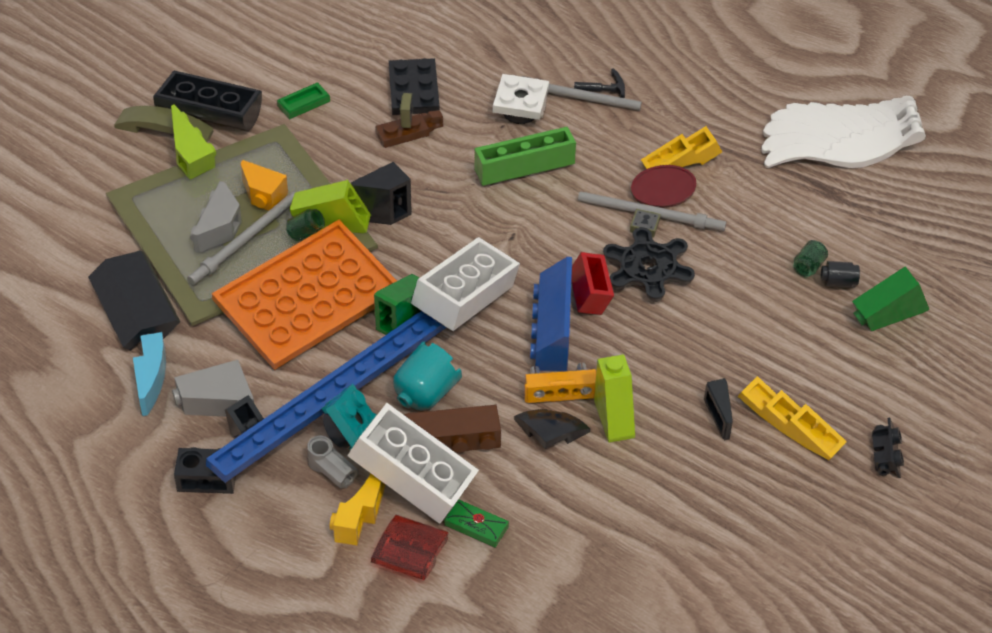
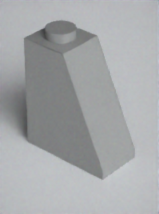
[172,360,254,417]

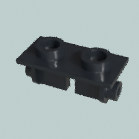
[872,417,904,478]

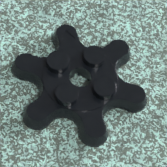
[603,227,695,302]

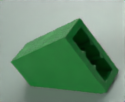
[852,266,929,332]
[374,274,422,335]

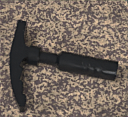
[574,68,625,98]

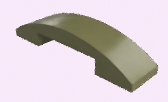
[114,106,214,143]

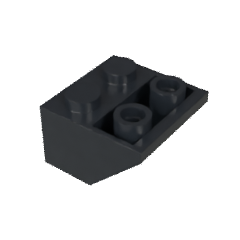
[351,162,412,225]

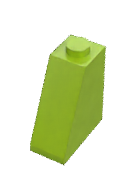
[290,180,371,233]
[594,354,635,443]

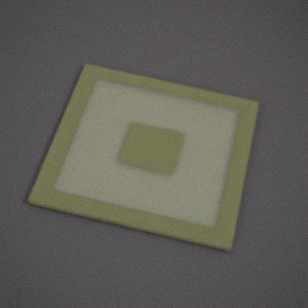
[106,124,378,326]

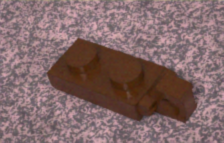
[375,110,444,148]

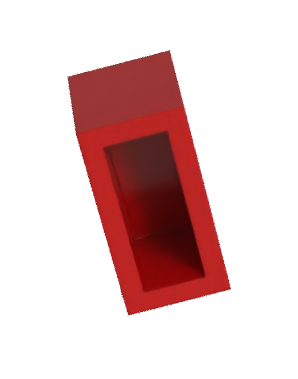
[571,252,614,315]

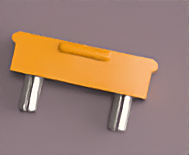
[524,363,596,403]

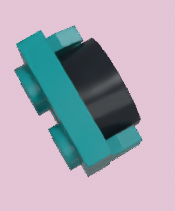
[321,384,377,450]

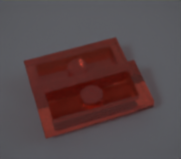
[371,515,449,581]

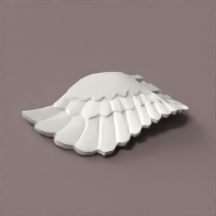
[761,96,926,168]

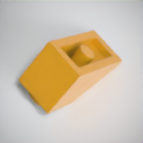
[240,160,288,211]

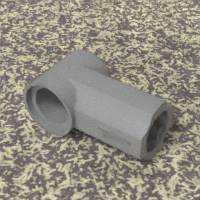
[307,435,358,489]

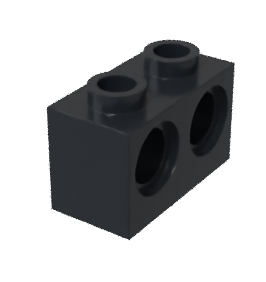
[174,447,236,494]

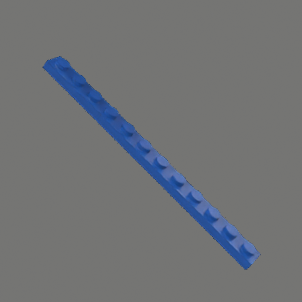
[206,311,447,483]

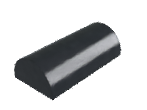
[153,70,262,131]

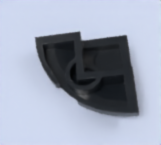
[514,409,591,449]

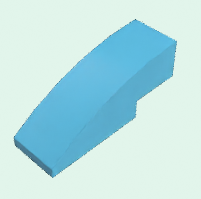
[133,332,166,416]

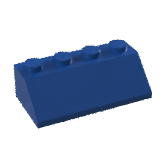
[530,257,572,372]

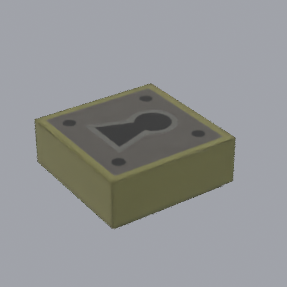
[400,93,413,128]
[630,209,661,237]

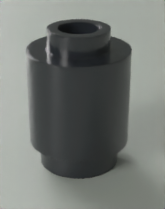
[821,261,860,288]

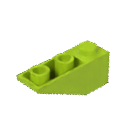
[171,105,216,180]

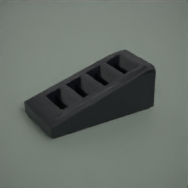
[704,378,733,441]

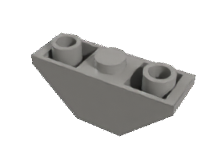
[190,181,242,253]

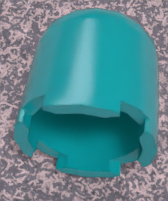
[393,342,462,411]

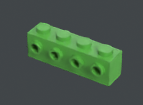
[474,126,576,186]

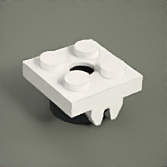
[493,74,549,124]

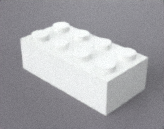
[411,237,520,331]
[347,403,479,524]

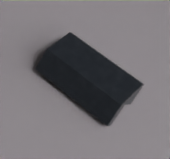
[88,250,181,351]

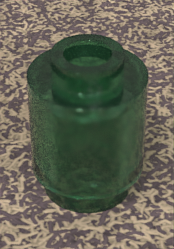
[286,209,325,242]
[793,240,828,277]

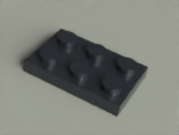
[388,58,440,115]

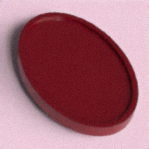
[631,165,697,208]

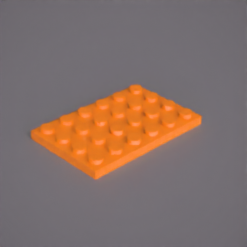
[212,220,397,370]

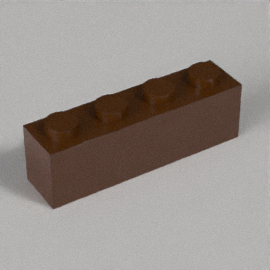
[403,404,501,453]

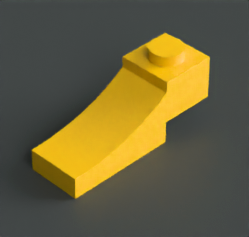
[641,126,722,169]
[330,473,386,546]

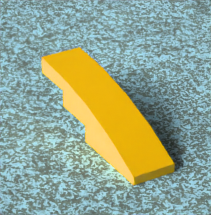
[738,376,847,460]

